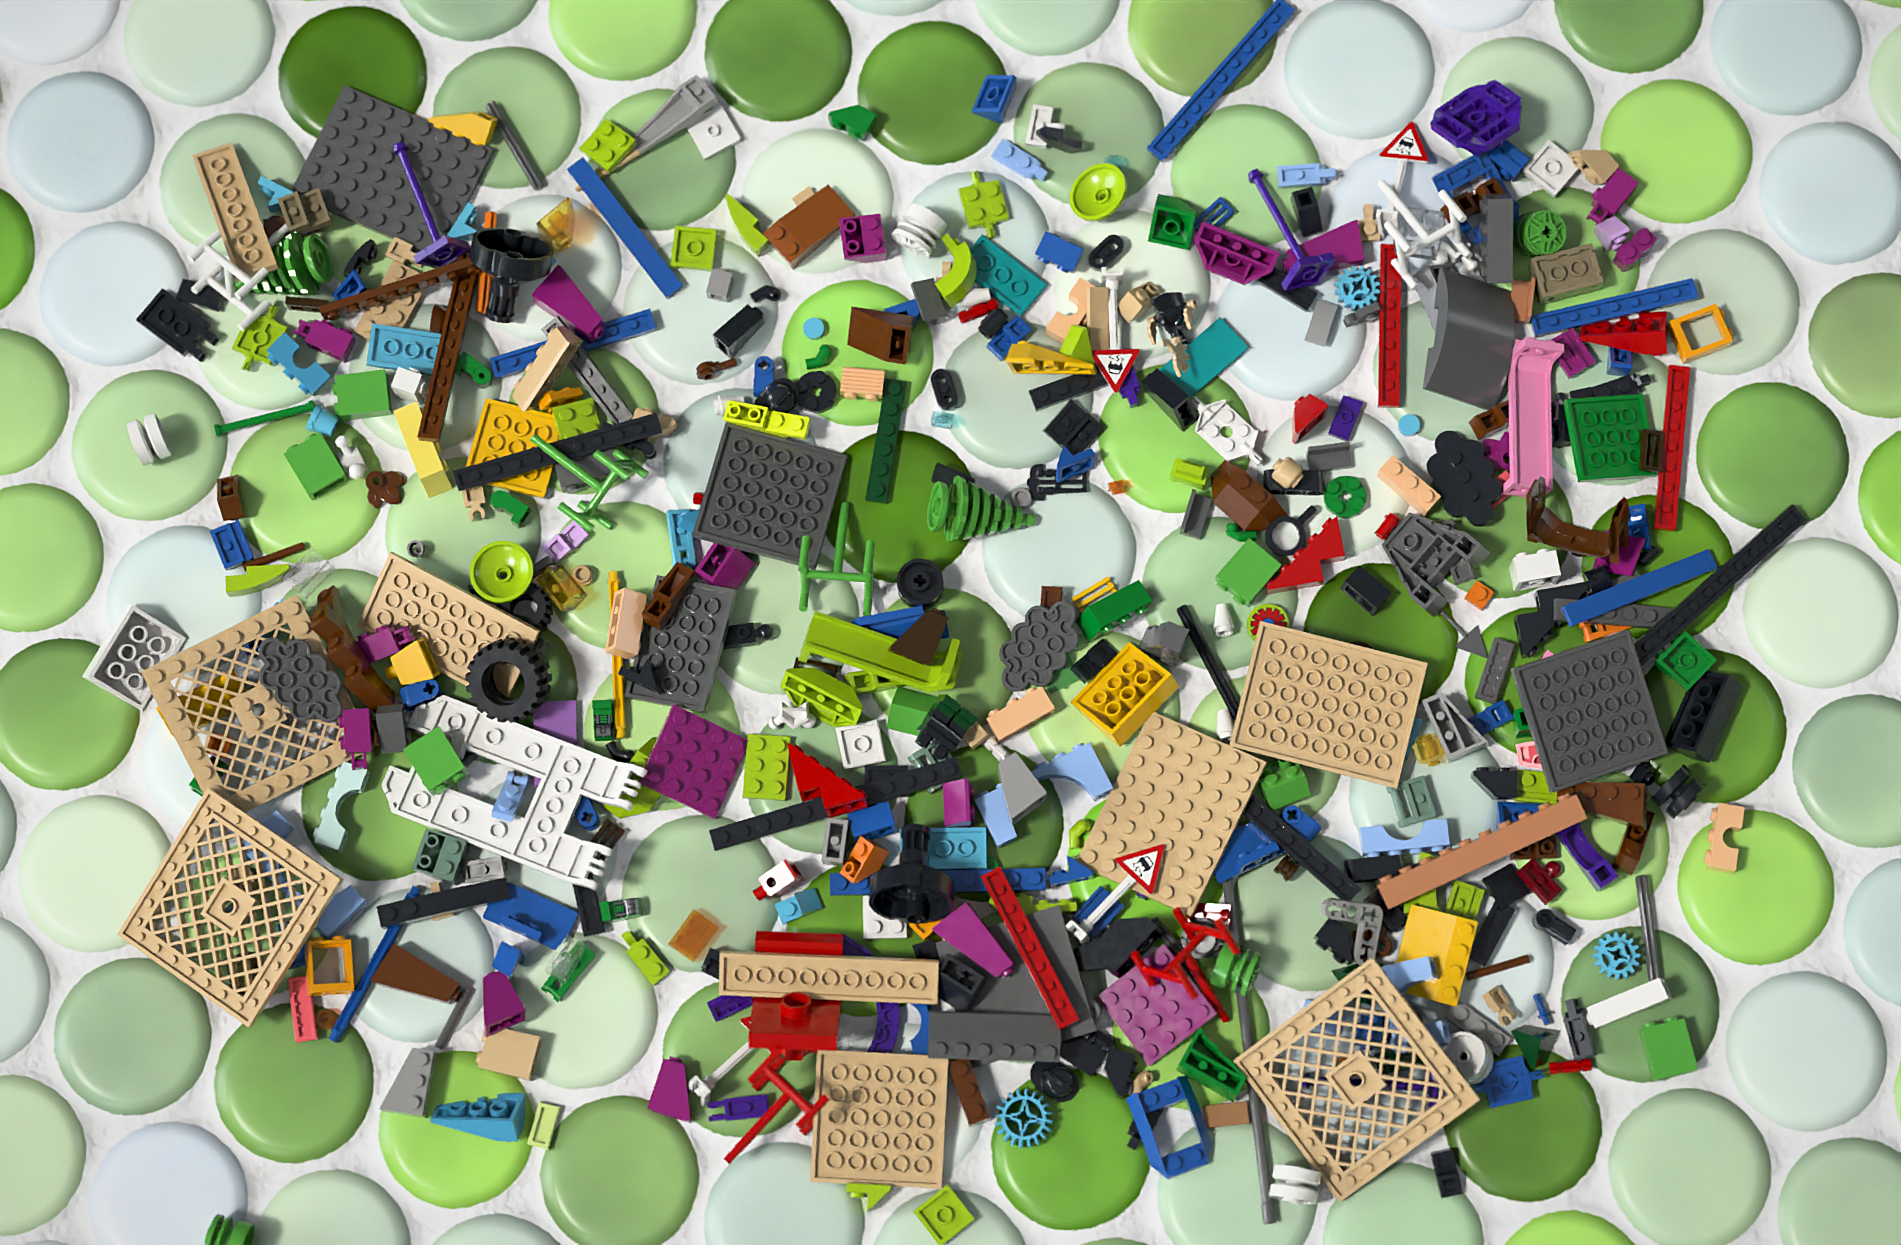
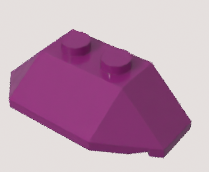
[1194,221,1280,285]

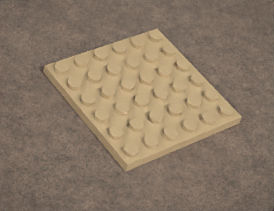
[810,1050,949,1189]

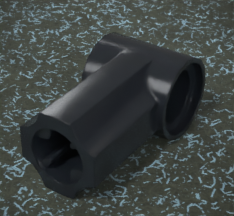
[1532,909,1576,946]

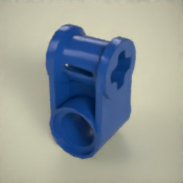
[753,356,775,397]
[399,679,443,711]
[574,795,600,831]
[1280,805,1322,843]

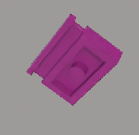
[1552,327,1596,379]

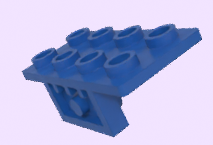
[1214,811,1286,884]
[483,881,578,952]

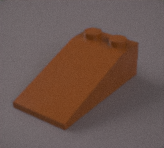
[763,184,855,269]

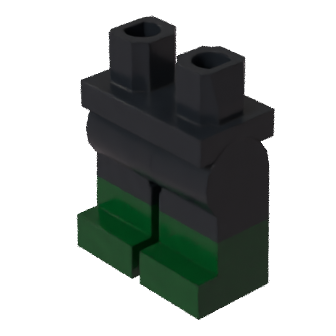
[915,694,978,760]

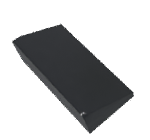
[931,463,975,489]

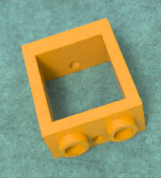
[1667,303,1734,364]
[304,936,354,996]

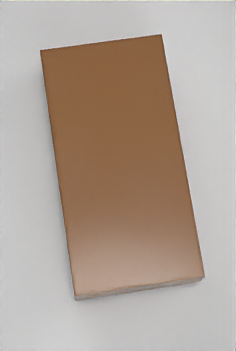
[1203,1101,1249,1128]

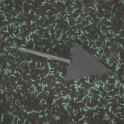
[1439,609,1488,658]

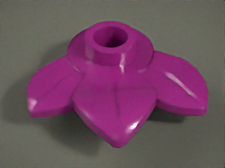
[1483,431,1510,471]

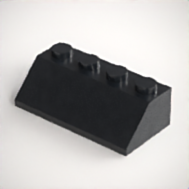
[1665,671,1743,763]

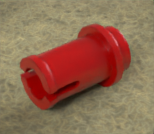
[1374,513,1400,541]

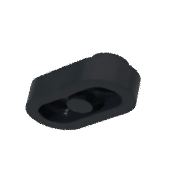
[1088,234,1124,271]
[931,369,958,411]

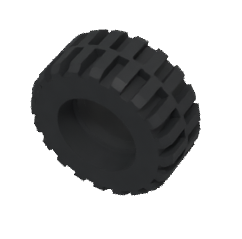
[465,637,552,723]

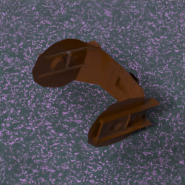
[1526,476,1629,564]

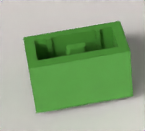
[1258,759,1311,811]

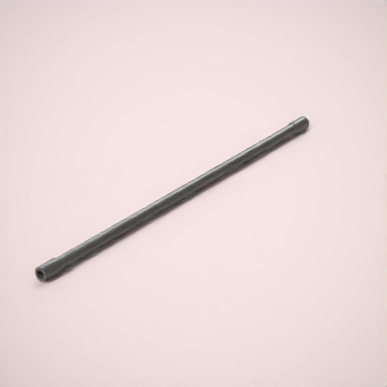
[1222,878,1277,1224]

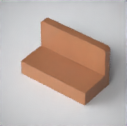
[1510,277,1536,324]

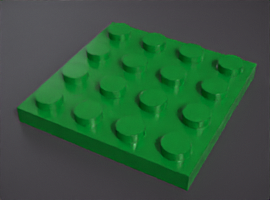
[1563,394,1659,483]

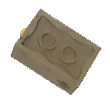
[1528,243,1604,305]

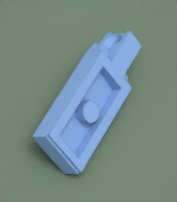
[991,139,1047,182]
[1277,163,1336,188]

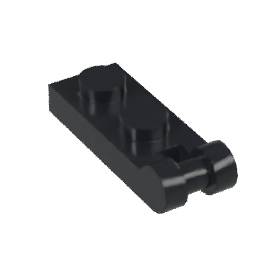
[600,421,657,460]

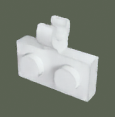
[1026,104,1065,149]

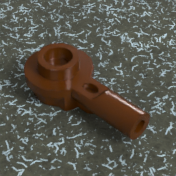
[696,358,737,380]

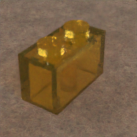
[536,564,588,612]

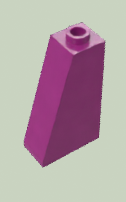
[1282,220,1365,273]
[531,265,605,343]
[932,902,1016,978]

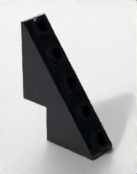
[1514,582,1591,659]

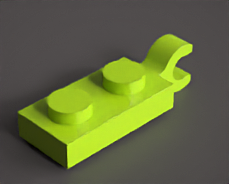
[621,930,670,986]

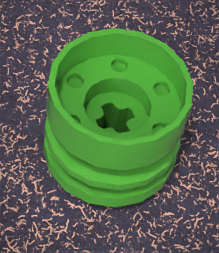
[1513,210,1566,256]
[1210,942,1261,997]
[204,1214,255,1245]

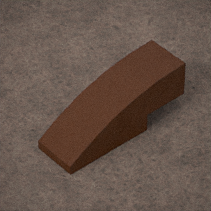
[1468,400,1509,441]
[642,562,695,631]

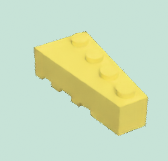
[393,402,452,498]

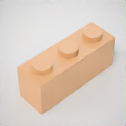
[1377,455,1441,518]
[605,588,647,659]
[986,687,1055,744]

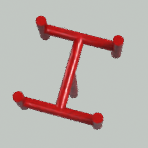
[1130,907,1240,1023]
[723,1048,830,1165]

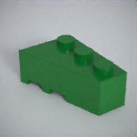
[1076,580,1152,643]
[1176,1027,1247,1102]

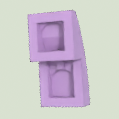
[542,521,590,563]

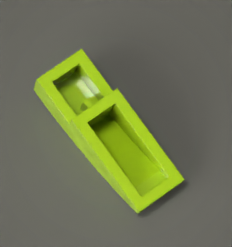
[725,194,769,257]
[225,564,293,597]
[844,670,908,696]

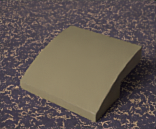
[278,188,332,233]

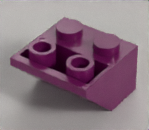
[839,213,886,263]
[695,543,755,590]
[943,778,975,828]

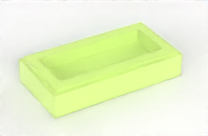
[527,1102,561,1150]

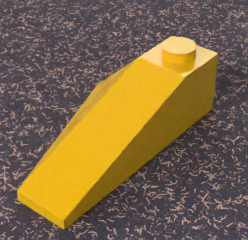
[1006,341,1097,375]

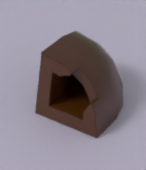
[429,304,447,334]

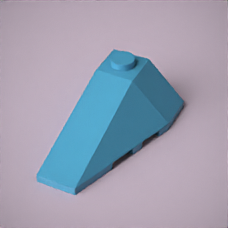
[430,1093,526,1142]

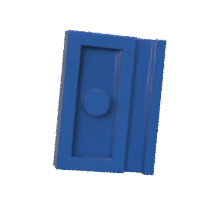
[210,519,255,571]
[1072,885,1124,939]

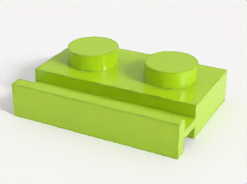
[1514,770,1557,804]
[1444,880,1485,921]

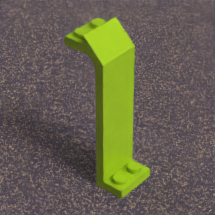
[798,611,963,692]

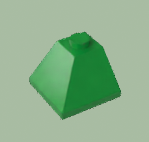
[1148,194,1196,250]

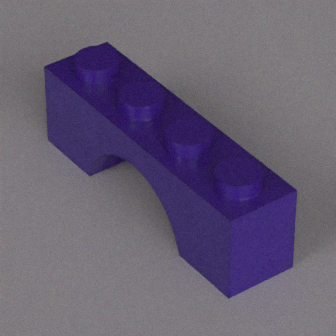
[1555,822,1618,892]

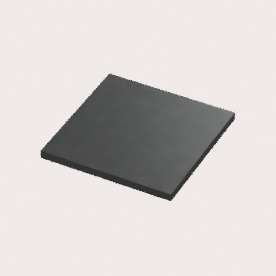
[692,422,848,570]
[1511,630,1668,793]
[935,905,1097,1069]

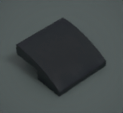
[1042,399,1104,455]

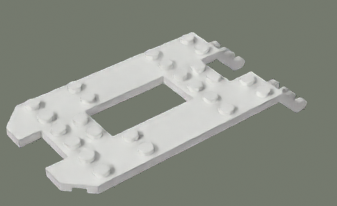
[381,695,647,890]

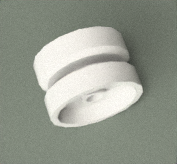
[127,412,172,466]
[1441,1032,1494,1084]
[1269,1165,1321,1205]

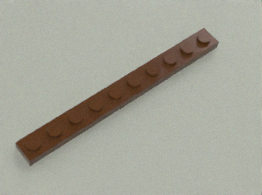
[417,250,479,443]

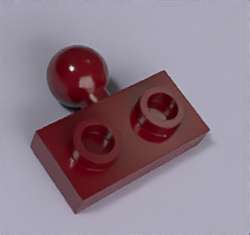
[1516,858,1562,905]

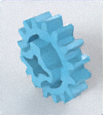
[1334,266,1380,311]
[1592,932,1640,980]

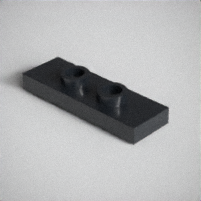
[1255,267,1318,312]
[572,872,606,937]
[1469,901,1515,967]

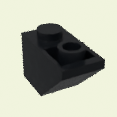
[1290,187,1323,238]
[1471,767,1517,800]
[1313,918,1352,965]
[1103,1047,1138,1099]

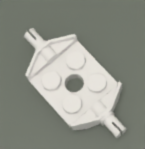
[1191,397,1263,466]

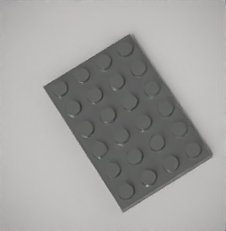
[624,575,738,714]

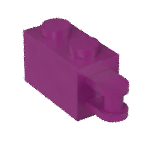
[1586,168,1639,225]
[293,319,356,363]
[356,624,415,664]
[339,708,372,770]

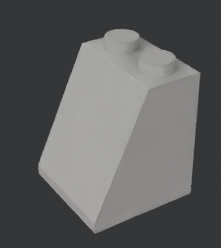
[998,752,1047,826]

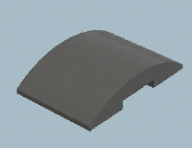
[1423,267,1515,411]

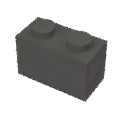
[376,704,412,754]

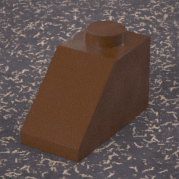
[217,475,244,521]

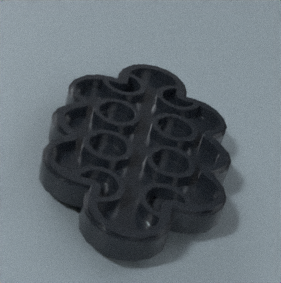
[1426,431,1502,527]

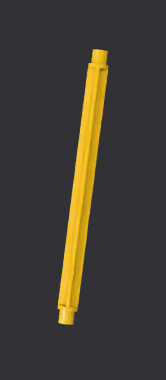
[608,571,627,739]

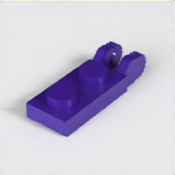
[707,1094,769,1122]

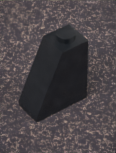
[713,304,765,359]
[1141,368,1198,432]

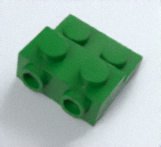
[1654,631,1717,691]

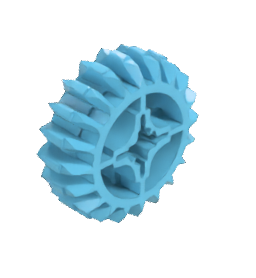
[994,1089,1053,1149]

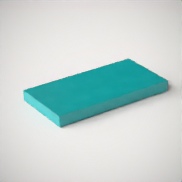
[970,234,1047,317]
[1159,317,1248,399]

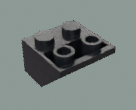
[938,953,988,1012]

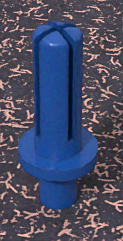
[1533,994,1551,1026]

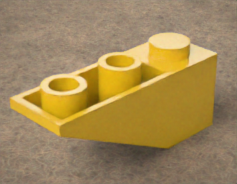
[428,111,498,146]

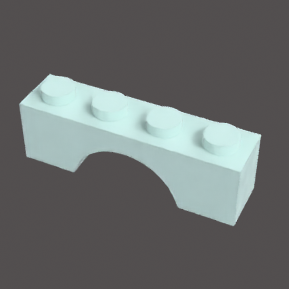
[313,761,370,853]

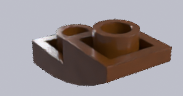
[1510,836,1557,860]

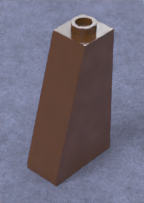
[370,943,462,1005]

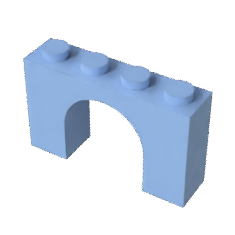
[1381,956,1451,1054]

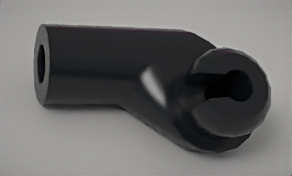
[750,285,781,303]
[1637,545,1660,565]
[605,740,635,763]

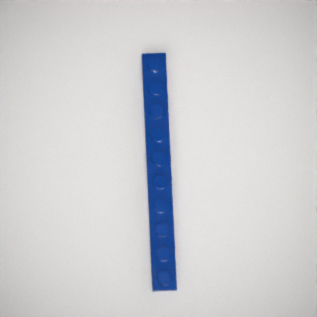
[1147,0,1295,163]
[830,868,1046,896]

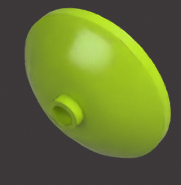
[1069,163,1127,222]
[469,541,534,603]

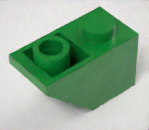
[828,104,877,142]

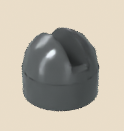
[407,540,425,558]

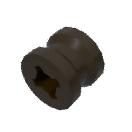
[1273,855,1300,882]

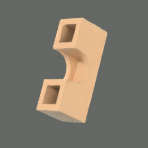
[1046,277,1095,344]
[1704,803,1745,874]

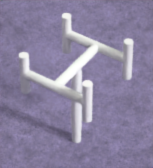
[1378,179,1473,291]
[187,223,289,331]

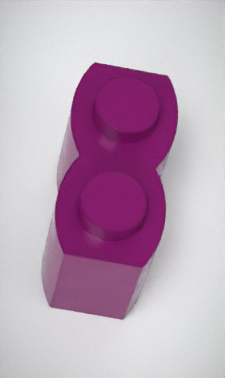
[1613,228,1657,272]

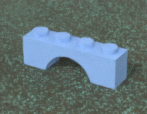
[1359,819,1450,858]

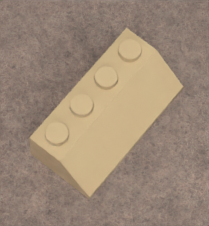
[512,326,583,412]

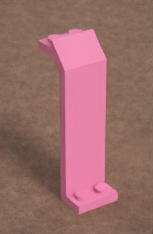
[1501,337,1564,498]

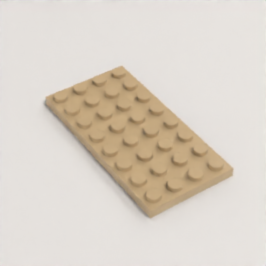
[357,551,541,698]

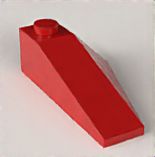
[1580,311,1668,356]

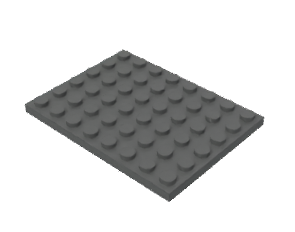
[291,85,494,251]

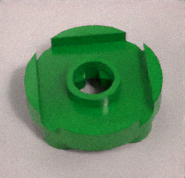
[1323,476,1366,519]

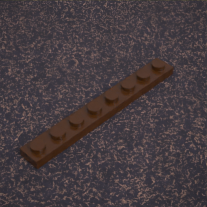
[319,258,481,321]

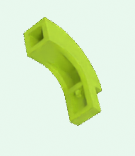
[934,233,977,308]

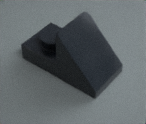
[618,659,663,695]

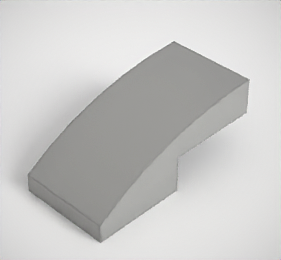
[1304,300,1338,347]

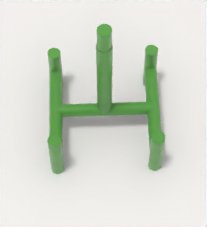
[530,434,649,533]
[798,502,875,616]

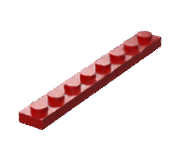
[1378,244,1401,408]
[1653,365,1690,532]
[981,867,1079,1031]

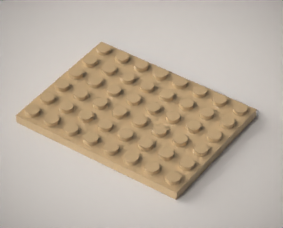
[1229,621,1428,789]
[1076,712,1267,918]

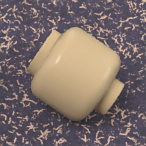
[1272,457,1304,488]

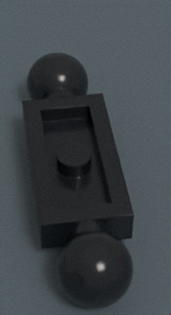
[723,622,774,650]

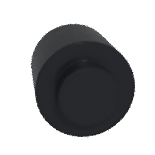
[978,308,1009,339]

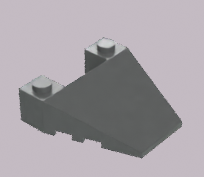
[1381,512,1490,617]

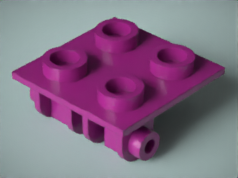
[1592,528,1645,577]

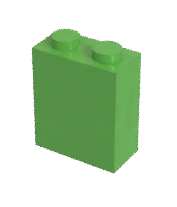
[332,369,392,421]
[284,433,348,500]
[1215,538,1282,607]
[403,726,470,796]
[1639,1016,1698,1082]

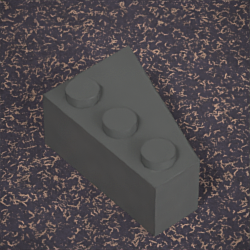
[1138,621,1189,667]

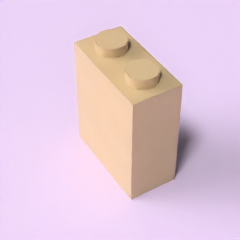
[476,1029,542,1082]

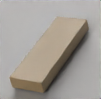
[1086,287,1109,350]

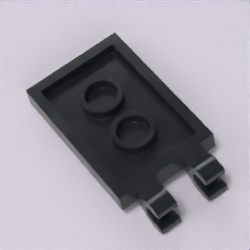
[136,288,219,362]

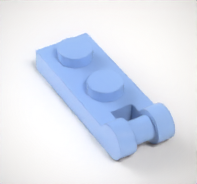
[491,771,530,822]

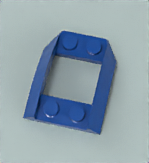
[1431,152,1520,245]
[1126,1075,1212,1180]

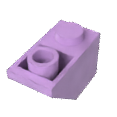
[1593,216,1630,252]

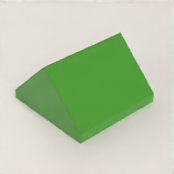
[886,687,937,736]

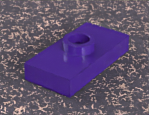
[1328,395,1363,442]
[707,995,753,1022]

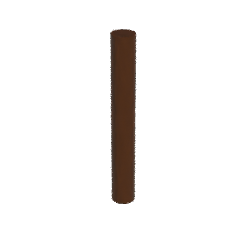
[242,542,306,572]
[1465,954,1530,981]

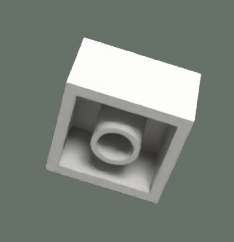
[1509,548,1561,592]

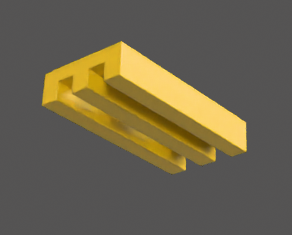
[1072,576,1116,615]

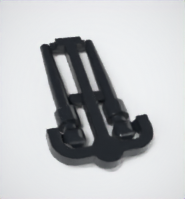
[1027,464,1087,501]

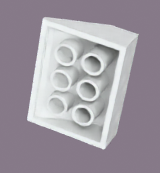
[82,604,186,711]

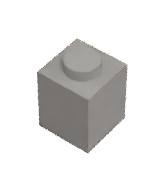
[706,268,734,303]

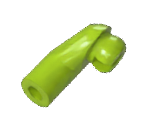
[1069,819,1091,849]

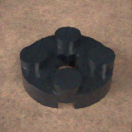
[796,371,837,414]

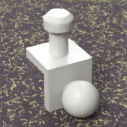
[1432,241,1479,272]
[335,436,368,479]
[768,701,816,730]

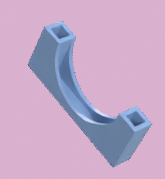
[974,743,1113,849]
[243,810,368,939]

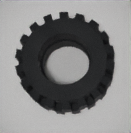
[497,582,553,635]

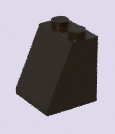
[888,608,948,666]

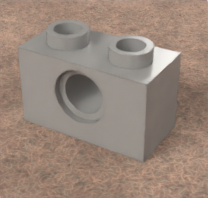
[821,818,850,867]

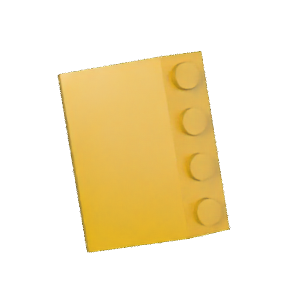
[1071,642,1179,747]
[1396,904,1478,1006]

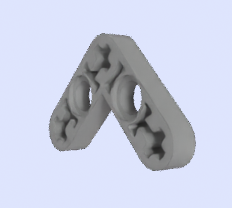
[1321,898,1383,965]

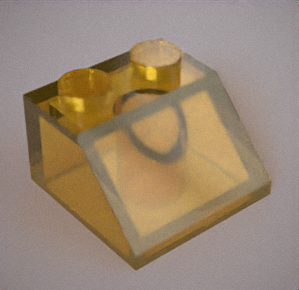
[536,197,575,254]

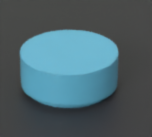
[803,318,824,340]
[1398,414,1420,437]

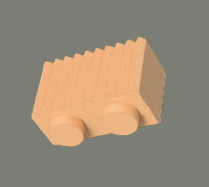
[840,367,885,402]

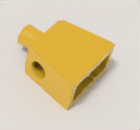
[385,637,440,685]

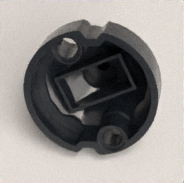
[469,228,554,323]
[869,824,955,924]

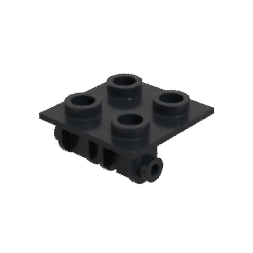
[1060,1029,1115,1077]

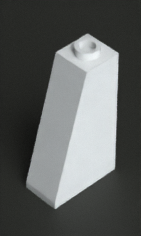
[1586,978,1673,1028]

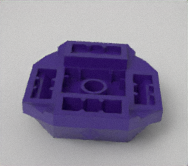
[1430,80,1522,157]

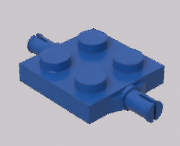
[1471,1056,1544,1109]

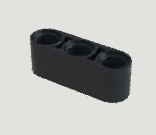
[1263,469,1325,496]
[1343,854,1407,883]

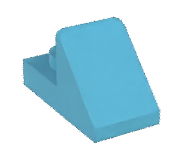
[257,176,293,212]
[447,202,478,242]
[774,888,823,925]

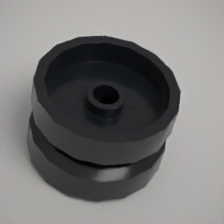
[897,558,944,610]
[1651,764,1706,819]

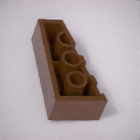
[1557,782,1648,831]

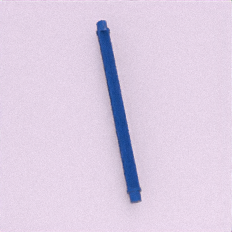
[328,886,421,1043]

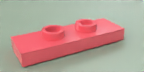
[288,975,319,1043]

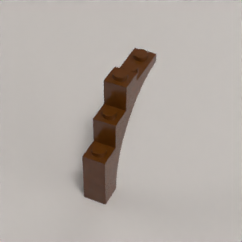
[311,585,395,713]

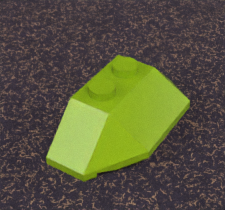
[780,668,863,727]
[602,737,662,819]

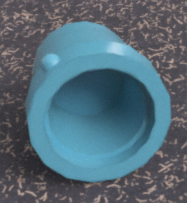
[306,405,340,437]

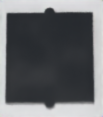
[1482,863,1531,910]

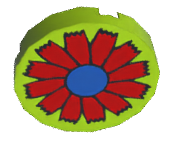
[1247,604,1289,642]

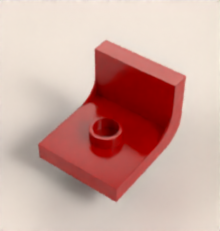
[748,931,843,1061]

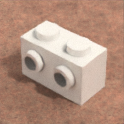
[391,367,428,405]

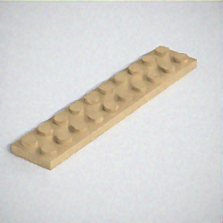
[719,951,939,1004]

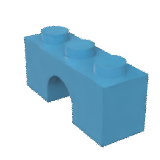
[267,332,331,396]

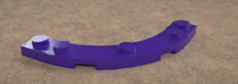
[842,933,899,1053]

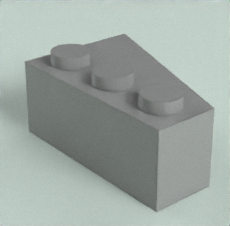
[1422,692,1488,762]
[379,1048,437,1118]

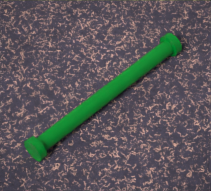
[214,400,315,437]

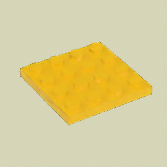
[466,398,560,499]

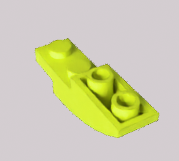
[723,400,811,440]

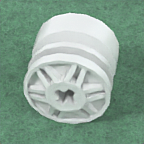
[892,203,947,258]

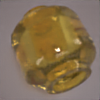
[1413,733,1444,767]

